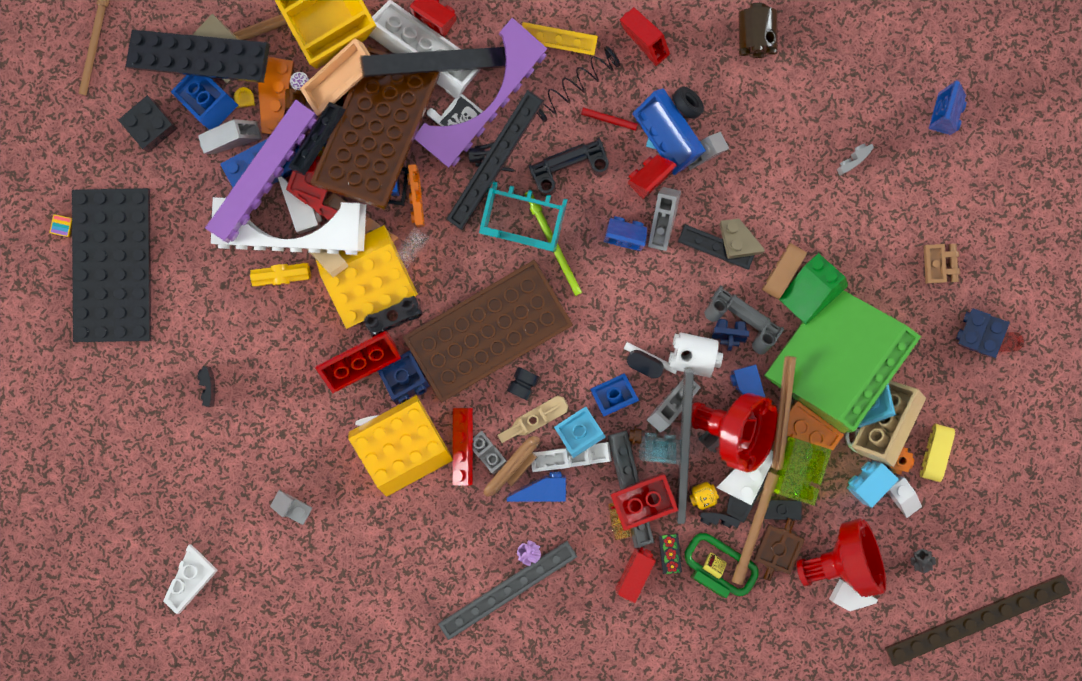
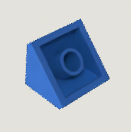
[590,373,639,417]

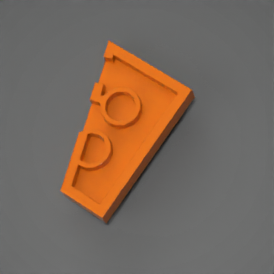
[407,164,425,227]
[787,400,844,450]

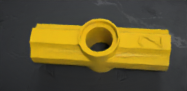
[250,263,311,287]

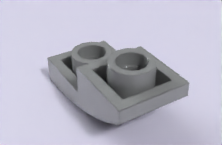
[837,143,874,176]
[473,431,507,475]

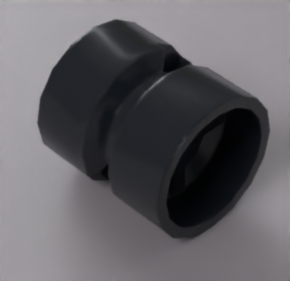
[506,367,540,401]

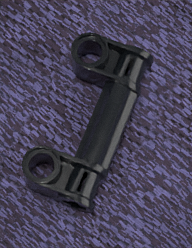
[528,137,609,197]

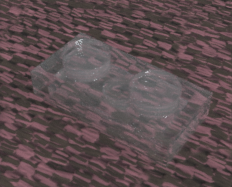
[397,227,431,269]

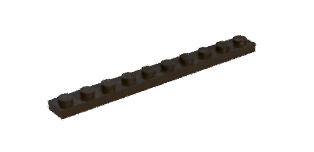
[885,574,1071,666]

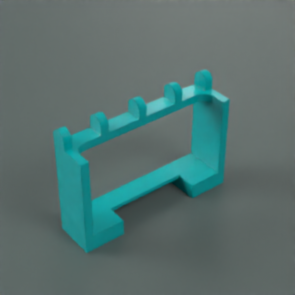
[479,182,568,252]

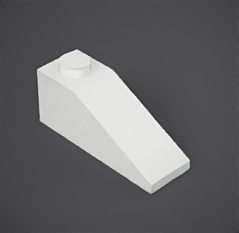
[278,177,322,234]

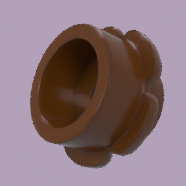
[629,426,642,445]

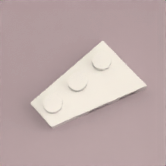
[716,450,773,505]
[164,544,218,614]

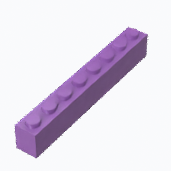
[205,100,318,243]

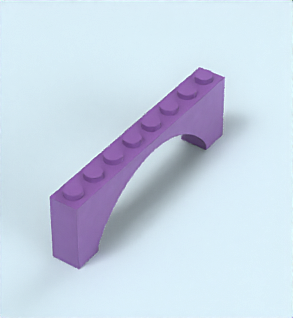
[414,18,547,168]

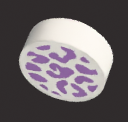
[290,72,310,90]

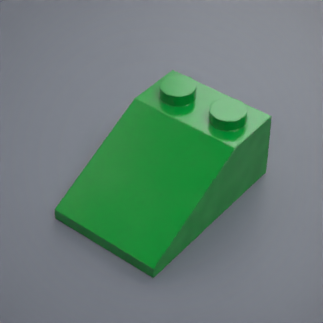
[779,253,848,325]

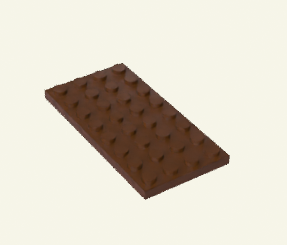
[310,47,440,210]
[403,259,573,403]

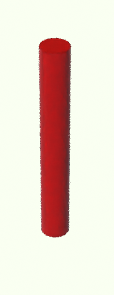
[581,107,638,131]

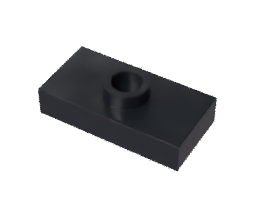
[764,499,802,520]

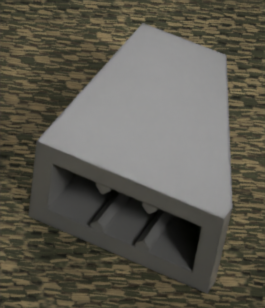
[198,119,262,154]

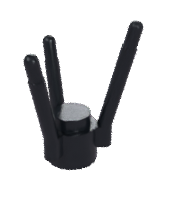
[469,142,514,172]

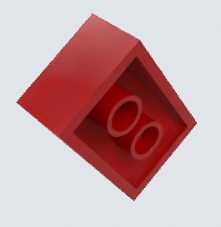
[628,155,677,199]
[610,472,679,531]

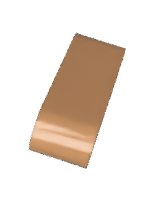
[762,243,807,300]

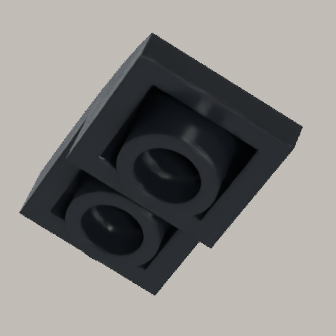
[197,366,215,407]
[698,511,741,529]

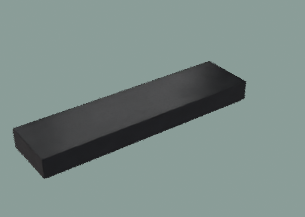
[288,102,346,176]
[678,224,755,270]

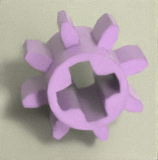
[517,540,541,566]

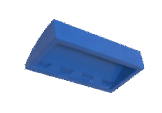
[632,88,706,175]

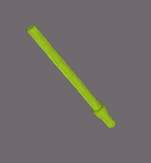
[525,192,582,296]

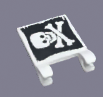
[427,89,483,126]

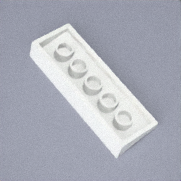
[369,0,481,98]

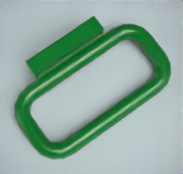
[684,533,759,598]

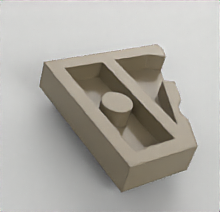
[719,218,765,259]

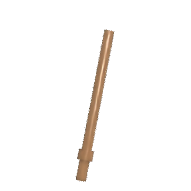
[79,0,109,96]

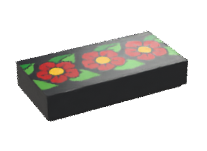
[659,533,682,574]

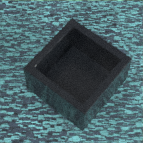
[118,95,178,153]

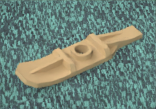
[498,396,569,443]

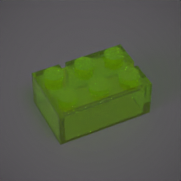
[774,437,832,506]

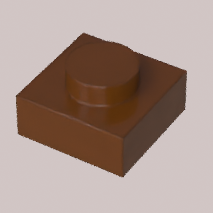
[285,88,306,109]

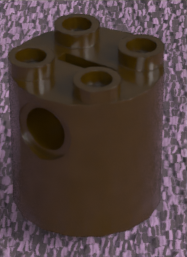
[738,2,778,58]

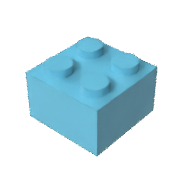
[847,461,899,508]

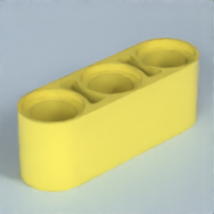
[920,423,955,482]

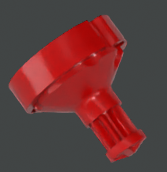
[691,393,778,473]
[797,518,886,598]

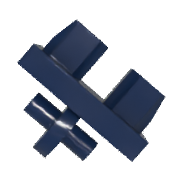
[712,319,749,351]

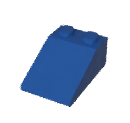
[171,75,239,130]
[929,81,967,135]
[604,216,647,251]
[507,471,566,502]

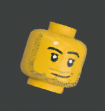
[689,482,719,510]

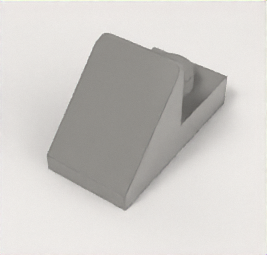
[270,490,313,525]

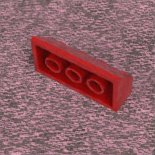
[315,331,401,394]

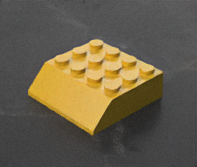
[275,0,377,69]
[316,225,418,329]
[348,395,453,497]

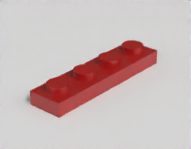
[452,408,473,486]

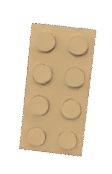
[852,380,926,467]

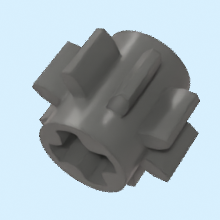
[910,549,936,574]

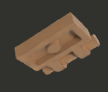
[923,244,960,284]

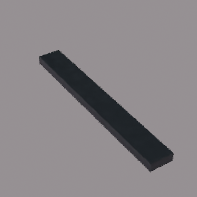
[360,47,506,77]
[446,90,545,230]

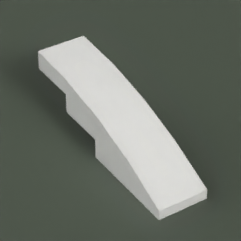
[532,442,612,472]

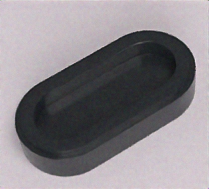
[627,350,664,378]

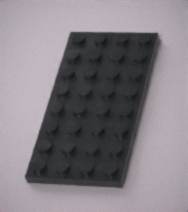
[72,188,151,342]

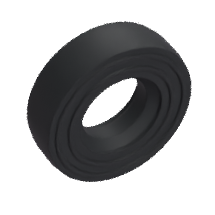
[673,86,704,119]

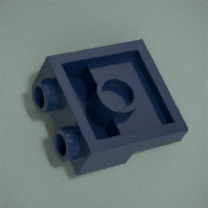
[956,308,1010,359]
[378,350,430,405]

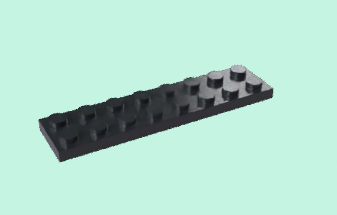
[125,30,270,83]

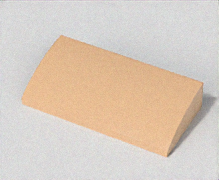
[300,38,370,117]

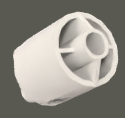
[668,332,723,378]

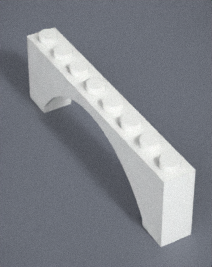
[211,198,366,255]

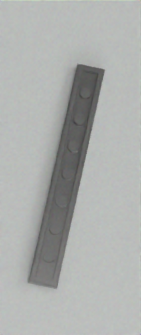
[676,368,694,524]
[438,540,578,640]

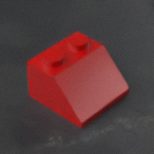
[410,0,457,38]

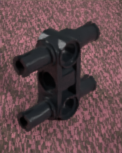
[364,296,423,337]

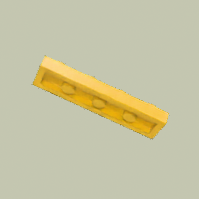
[522,22,598,55]

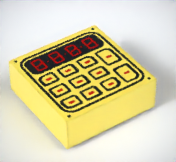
[703,553,727,579]

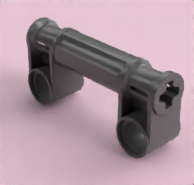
[704,285,784,355]

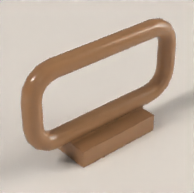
[483,436,540,497]

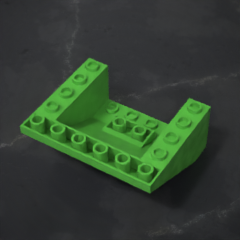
[764,291,921,433]

